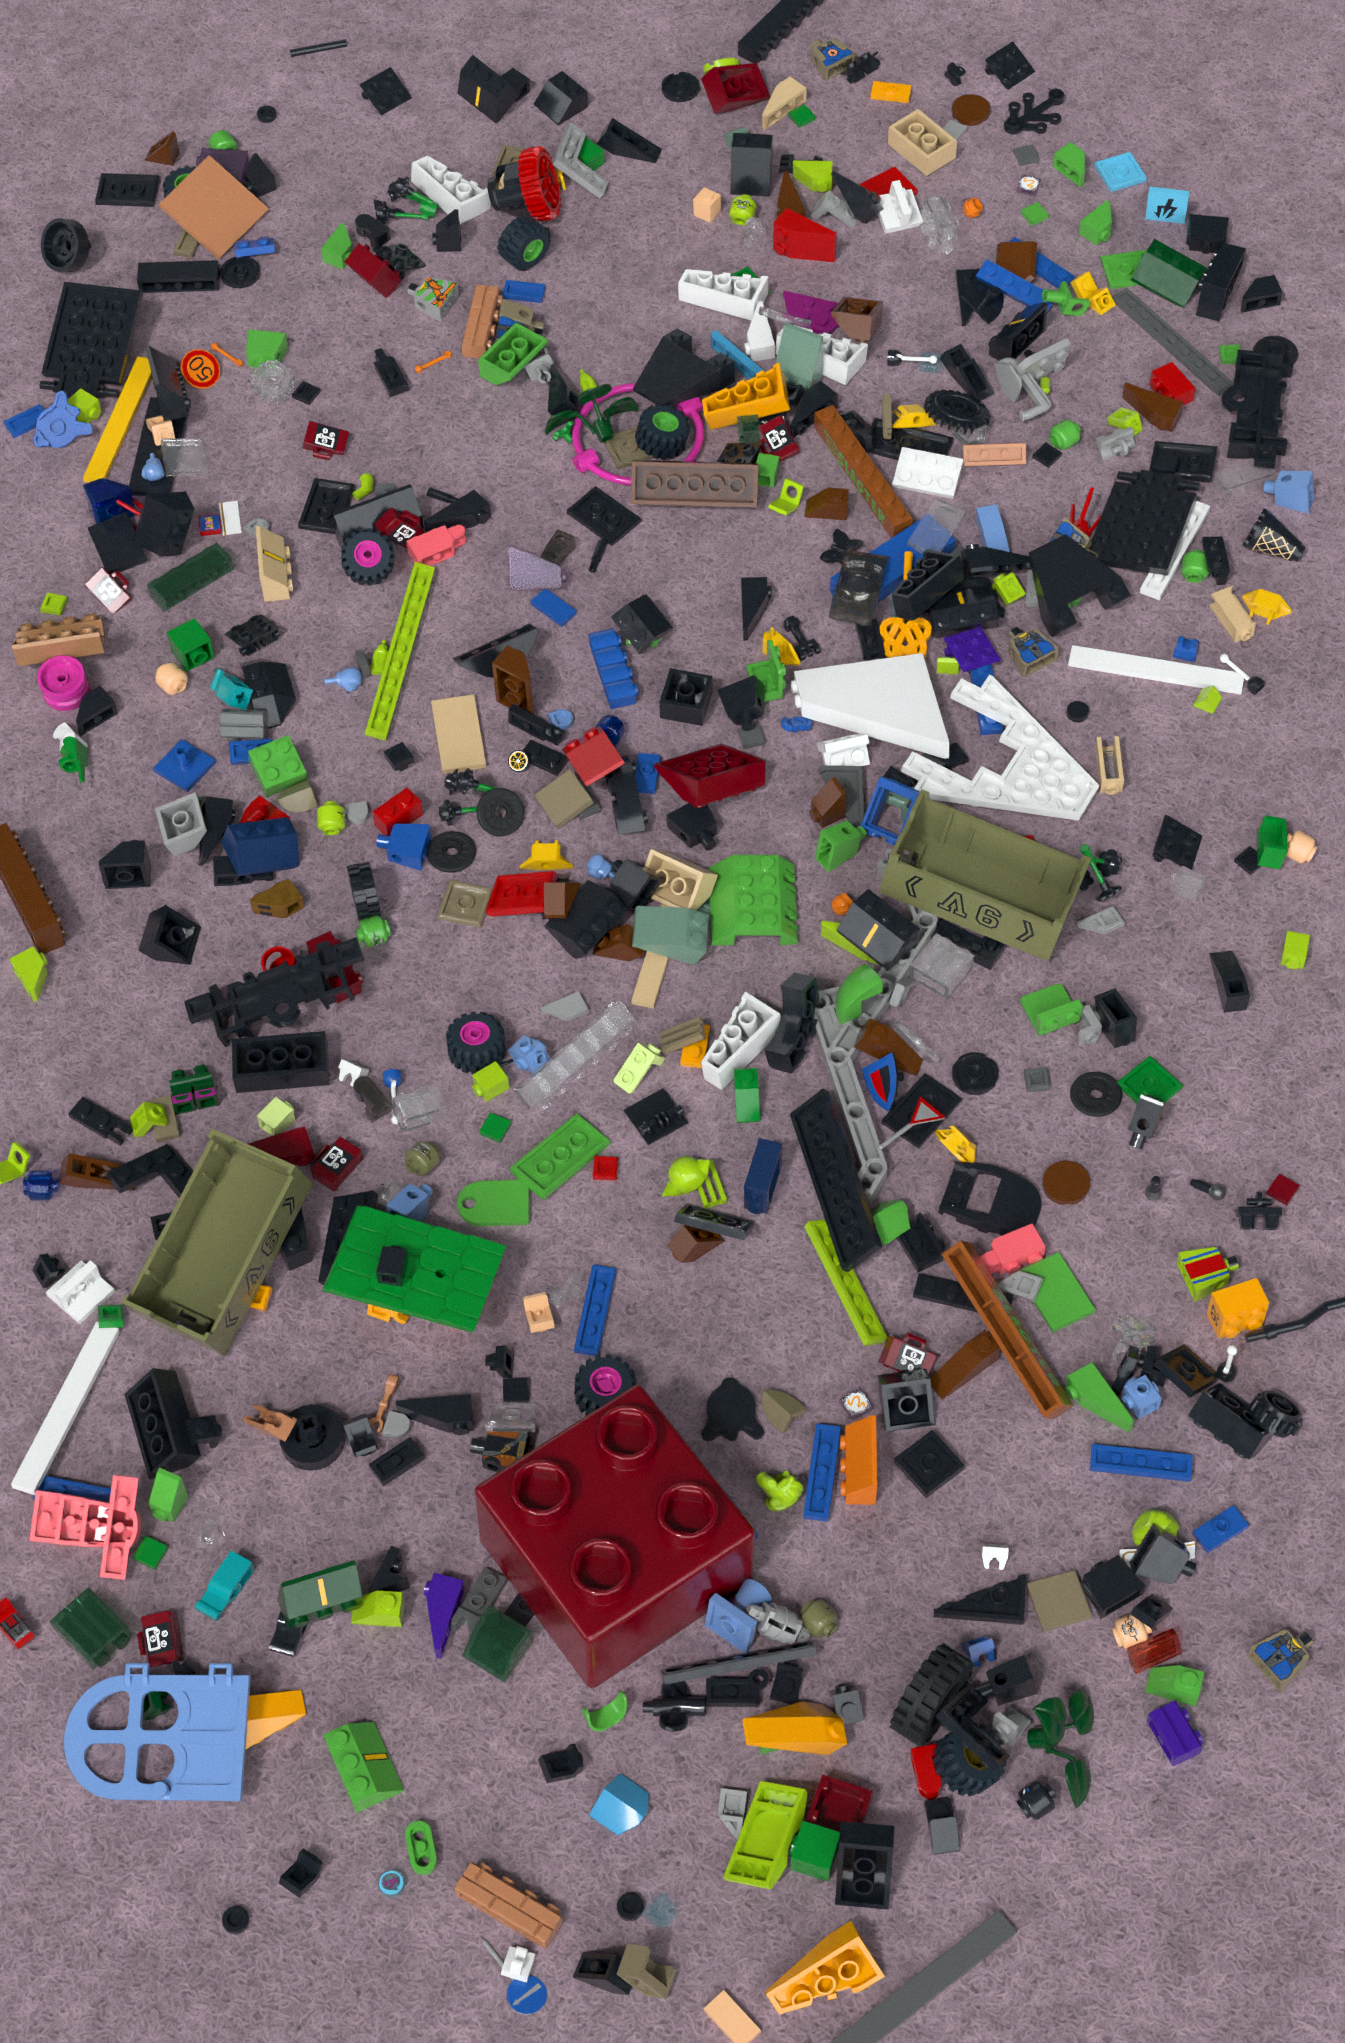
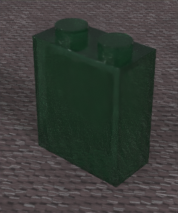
[50,1587,132,1670]

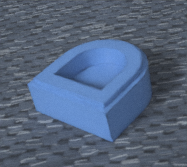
[548,709,573,730]

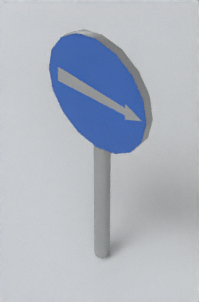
[483,1940,547,2015]

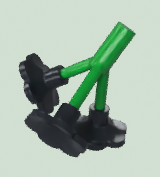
[1080,844,1122,902]

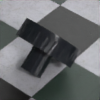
[41,218,91,272]
[279,1404,345,1471]

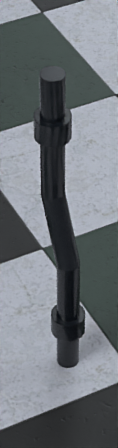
[1245,1297,1345,1343]

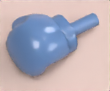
[142,453,165,481]
[324,667,362,691]
[586,854,615,880]

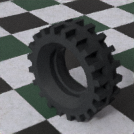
[890,1643,974,1747]

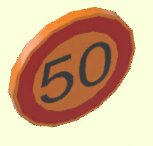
[180,349,220,389]

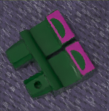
[169,1064,219,1115]

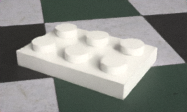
[892,447,963,499]

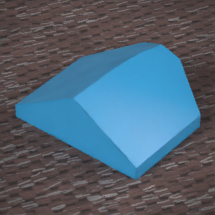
[589,1773,649,1835]

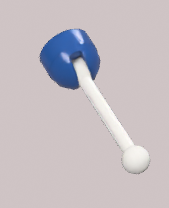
[383,1069,402,1124]

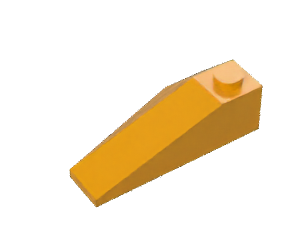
[246,1690,306,1749]
[742,1701,847,1755]
[765,1921,885,2014]

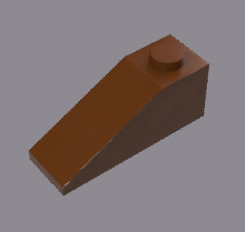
[775,171,806,220]
[1122,382,1183,432]
[853,1018,924,1076]
[58,1153,135,1191]
[930,1330,1001,1400]

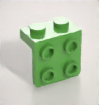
[746,640,786,702]
[1020,984,1083,1036]

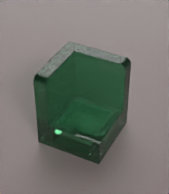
[737,414,760,443]

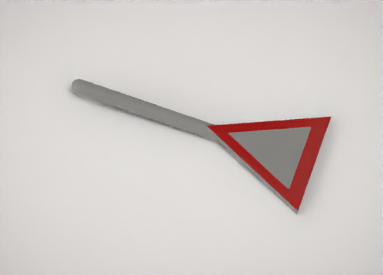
[878,1096,946,1150]

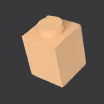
[693,187,721,223]

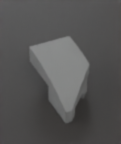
[718,1788,748,1840]

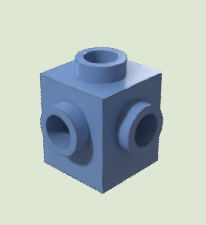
[508,1035,550,1074]
[1122,1375,1162,1420]

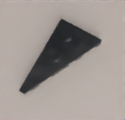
[956,269,988,326]
[933,1574,1026,1625]

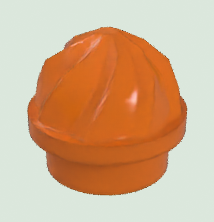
[962,197,983,218]
[832,892,853,915]

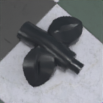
[643,1681,706,1732]

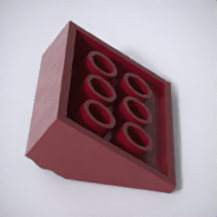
[654,743,765,807]

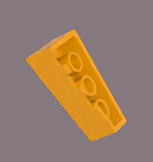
[702,363,790,430]

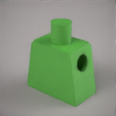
[246,329,288,376]
[815,821,867,872]

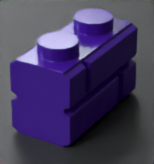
[1147,1701,1203,1767]

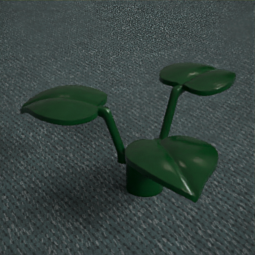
[545,384,638,443]
[1027,1689,1094,1808]

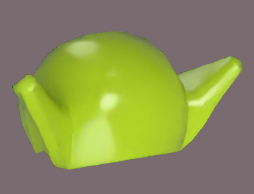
[662,1155,710,1197]

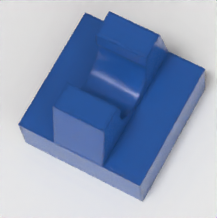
[1173,636,1199,662]
[962,1635,995,1667]

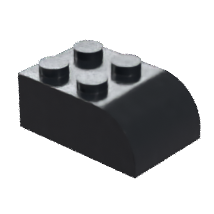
[835,1821,895,1910]

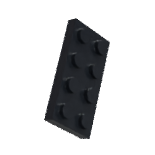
[318,1190,378,1285]

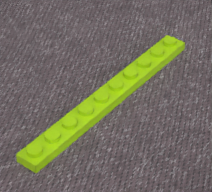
[364,562,435,741]

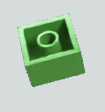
[248,735,307,798]

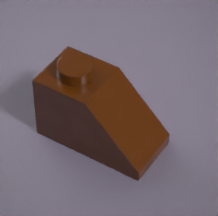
[805,487,849,520]
[809,777,846,828]
[667,1225,725,1263]

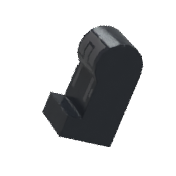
[355,214,391,248]

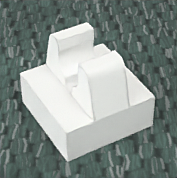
[338,1059,370,1087]
[982,1543,1008,1570]
[501,1946,535,1983]

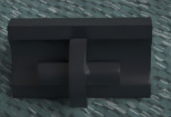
[1235,1191,1282,1230]

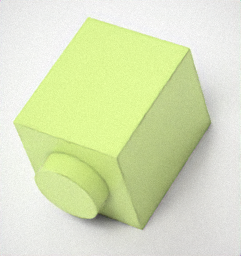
[257,1097,295,1136]

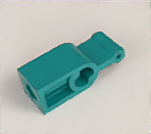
[210,667,253,709]
[195,1550,255,1621]

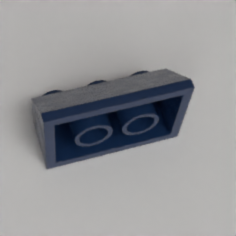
[221,817,300,876]

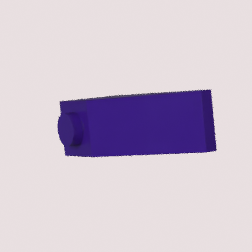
[424,1573,465,1659]

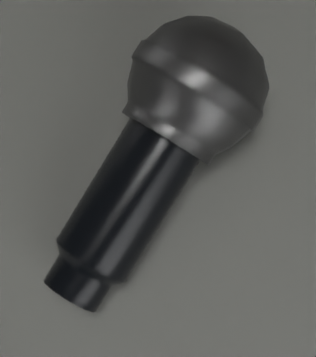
[1145,1176,1162,1201]
[1190,1179,1226,1200]

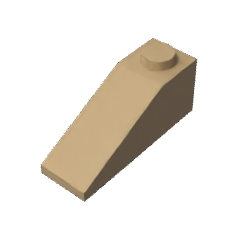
[762,76,806,130]

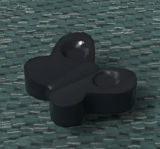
[944,62,965,86]

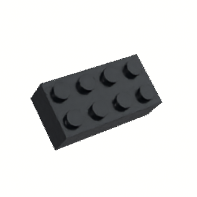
[232,1031,329,1093]

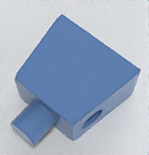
[1264,470,1314,514]
[387,1184,433,1222]

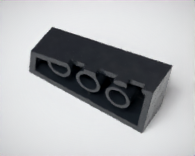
[1196,242,1246,322]
[892,549,965,621]
[279,1164,312,1271]

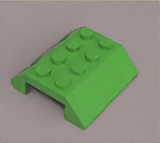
[709,855,798,945]

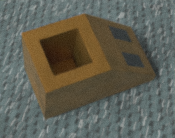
[249,878,304,919]

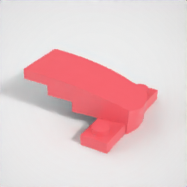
[29,1475,142,1580]

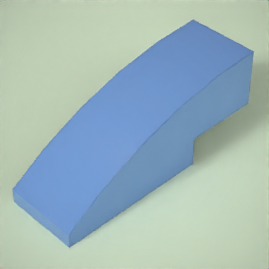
[975,504,1010,552]

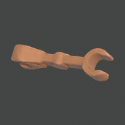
[368,1374,400,1434]

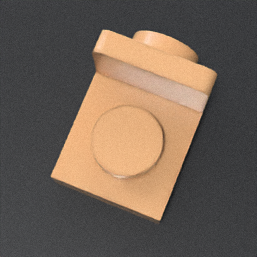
[146,415,175,446]

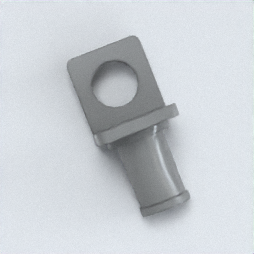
[524,346,555,383]

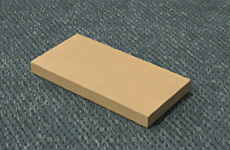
[431,694,486,774]

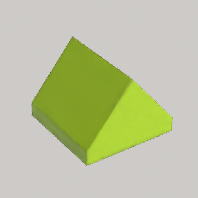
[937,657,959,674]
[1193,685,1222,714]

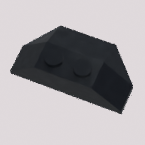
[453,623,538,678]
[240,658,296,729]

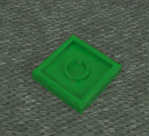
[1117,1056,1183,1104]

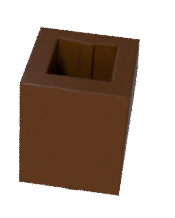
[593,924,644,962]

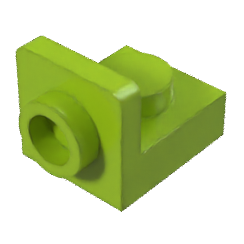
[1107,407,1143,437]
[991,572,1026,606]
[130,1102,168,1137]

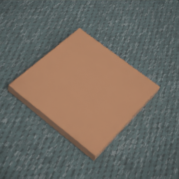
[159,155,269,259]

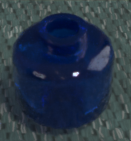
[595,715,625,746]
[23,1170,59,1201]

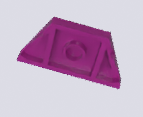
[783,291,840,334]

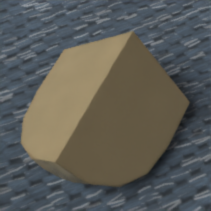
[278,780,318,813]
[762,1390,806,1434]

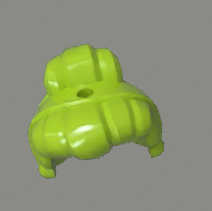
[755,1470,803,1512]
[1132,1509,1179,1546]

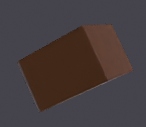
[145,131,179,166]
[544,882,580,918]

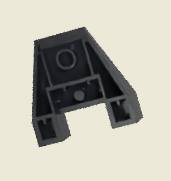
[633,328,735,406]
[1029,534,1131,637]

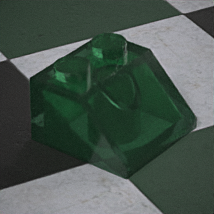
[462,1605,534,1683]

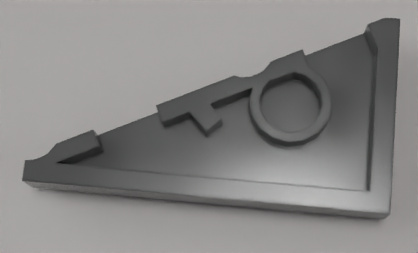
[818,765,865,829]

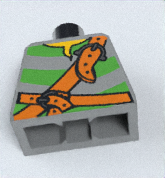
[408,277,459,321]

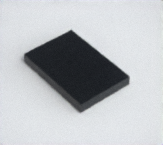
[95,173,160,207]
[1149,441,1218,482]
[298,478,355,535]
[567,486,641,546]
[88,512,148,574]
[881,1073,962,1149]
[674,1204,755,1240]

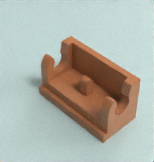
[242,1405,297,1441]

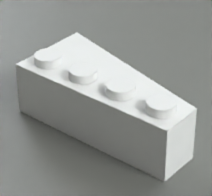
[411,156,491,224]
[678,269,768,321]
[775,325,868,385]
[701,992,781,1090]

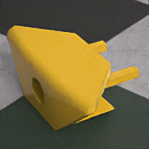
[892,404,936,428]
[1242,589,1292,625]
[762,627,801,665]
[519,840,573,870]
[934,1126,976,1163]

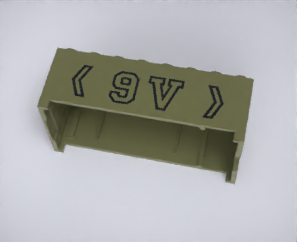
[879,789,1091,961]
[121,1129,313,1356]

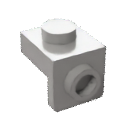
[1077,1004,1102,1045]

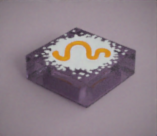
[1016,174,1041,196]
[839,1387,873,1422]

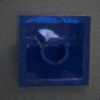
[83,478,136,524]

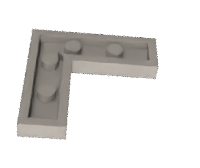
[552,122,609,198]

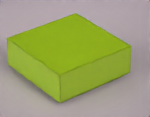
[40,592,68,616]

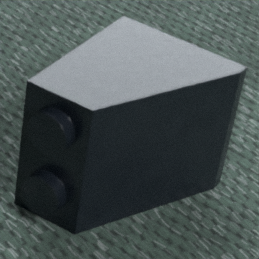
[730,133,773,197]

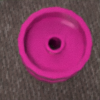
[37,655,90,711]

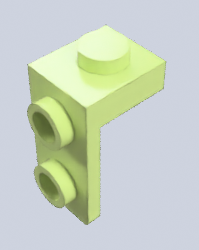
[614,1043,666,1094]

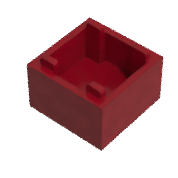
[344,243,402,298]
[806,1774,873,1832]

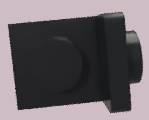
[770,1662,803,1705]

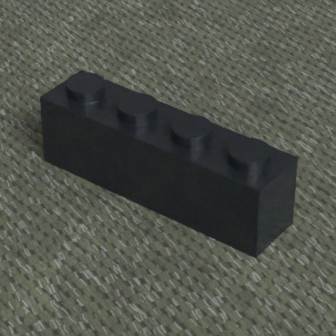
[137,260,221,293]

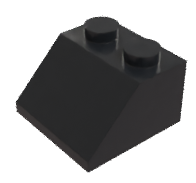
[534,71,588,126]
[611,594,673,654]
[99,840,151,889]
[138,905,201,965]
[877,1369,935,1432]

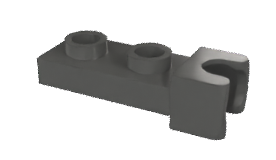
[451,1567,507,1640]

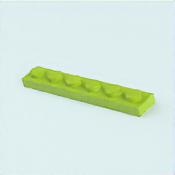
[804,1219,888,1346]

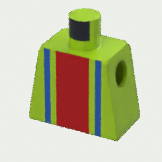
[1176,1247,1239,1302]

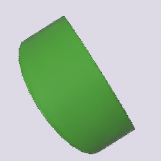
[581,1691,627,1732]

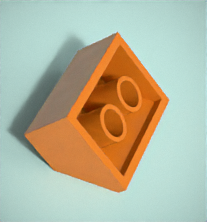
[840,1415,877,1505]

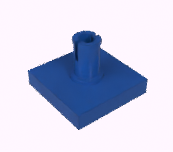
[153,739,216,792]

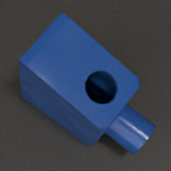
[376,824,431,871]

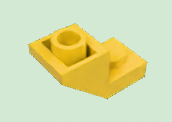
[1070,271,1115,315]

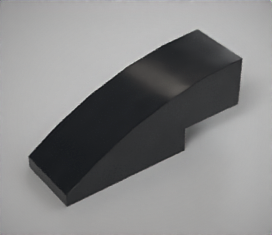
[940,344,994,401]

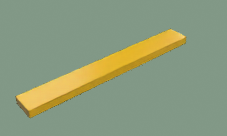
[83,356,152,485]

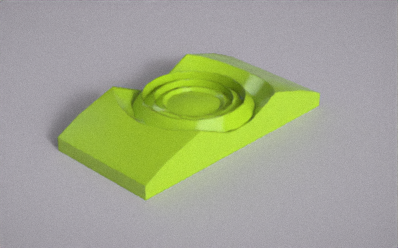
[723,1781,807,1890]

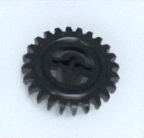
[924,390,991,434]

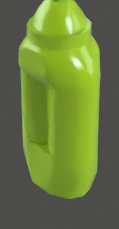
[579,369,597,392]
[370,640,388,675]

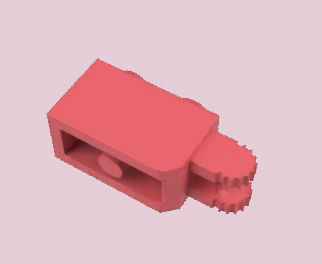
[407,525,466,566]
[980,1224,1045,1274]

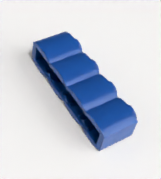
[588,628,639,709]

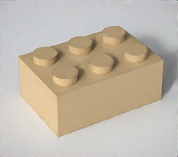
[888,109,957,176]

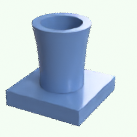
[705,1579,772,1654]

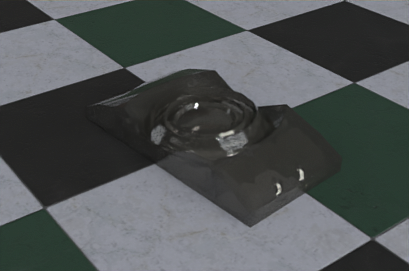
[829,549,889,626]

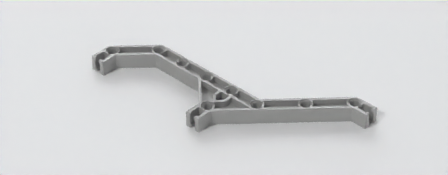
[814,848,937,1205]

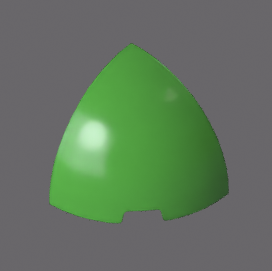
[835,964,883,1025]

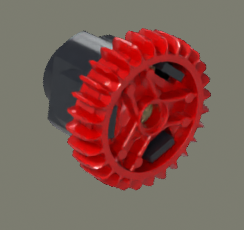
[487,146,562,222]

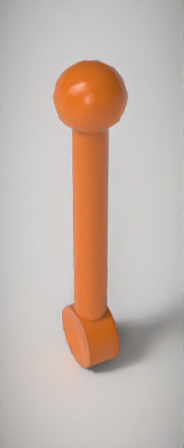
[211,343,243,367]
[415,351,452,373]

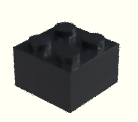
[659,668,713,726]

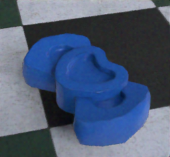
[781,716,812,733]

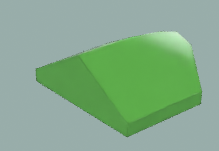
[870,1199,910,1245]

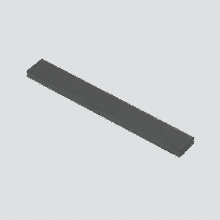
[1112,288,1235,397]
[830,1911,1016,2043]

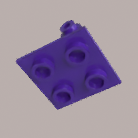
[943,627,1001,673]

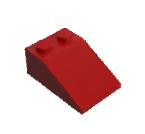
[773,208,837,263]
[562,726,625,786]

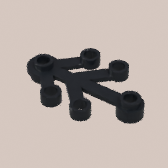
[1004,88,1064,134]

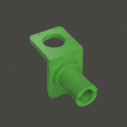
[1042,281,1090,316]

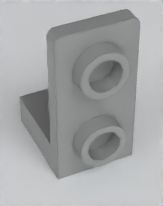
[810,190,857,227]
[992,1706,1031,1748]

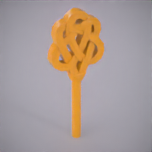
[880,551,932,658]

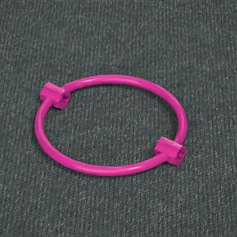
[572,383,704,486]

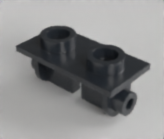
[840,51,880,84]

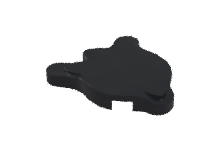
[701,1377,764,1442]

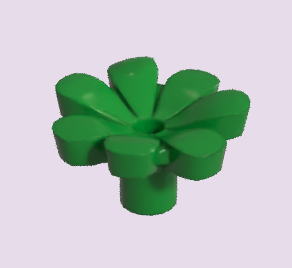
[552,420,574,444]

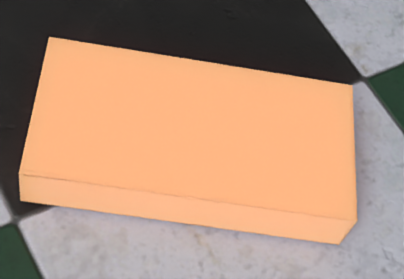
[704,1990,761,2043]

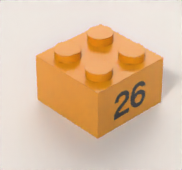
[1207,1278,1269,1339]

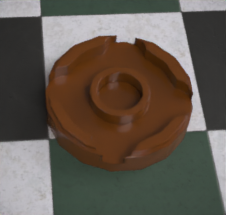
[951,94,990,126]
[1042,1160,1090,1205]

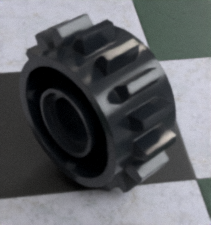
[1250,1391,1303,1438]

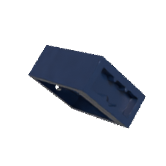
[744,1138,782,1214]

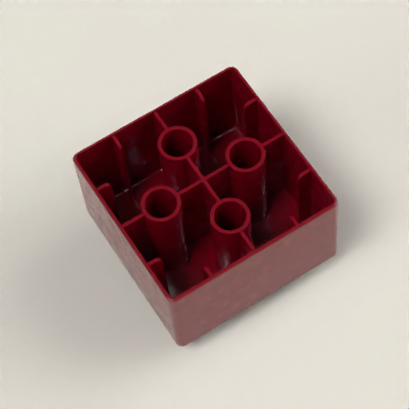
[475,1385,755,1688]

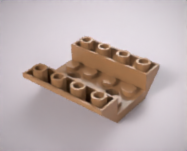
[12,613,106,666]

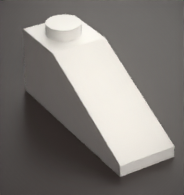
[744,301,775,362]

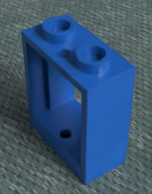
[861,777,920,845]

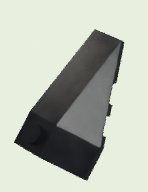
[961,544,1032,576]

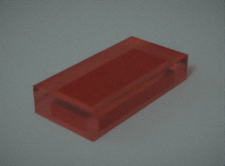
[1126,1628,1182,1674]

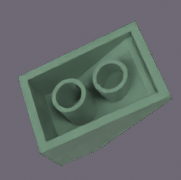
[776,323,823,391]
[632,906,709,964]

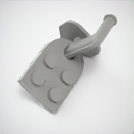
[994,338,1071,422]

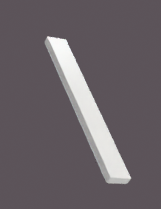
[1068,645,1244,694]
[11,1322,120,1495]

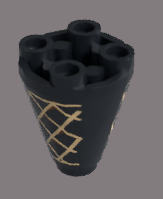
[1242,508,1305,562]

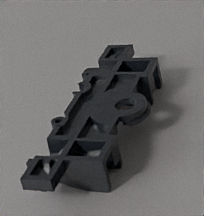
[1221,337,1293,469]
[184,937,365,1047]

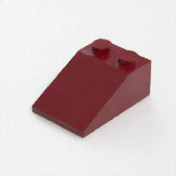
[701,63,771,114]

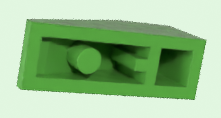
[1065,1362,1134,1432]

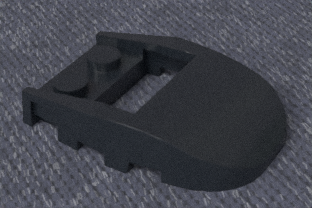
[938,1161,1042,1236]

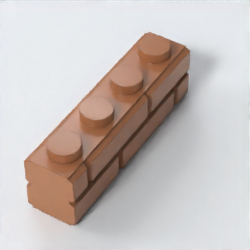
[462,285,503,358]
[454,1862,563,1950]

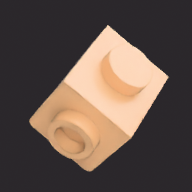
[523,1292,555,1333]

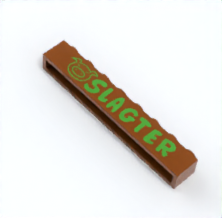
[814,405,913,538]
[942,1240,1074,1419]

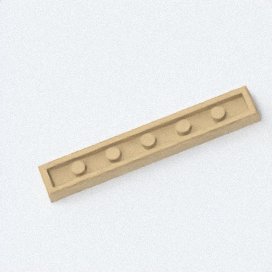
[631,903,669,1009]

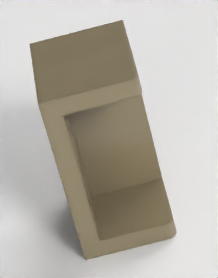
[617,1943,676,2000]

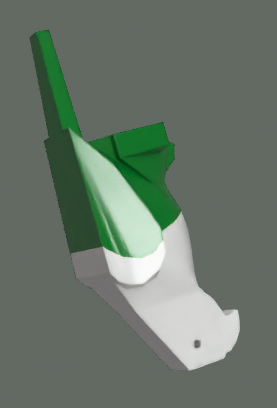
[53,722,88,783]

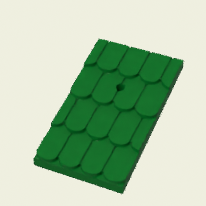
[322,1205,506,1333]

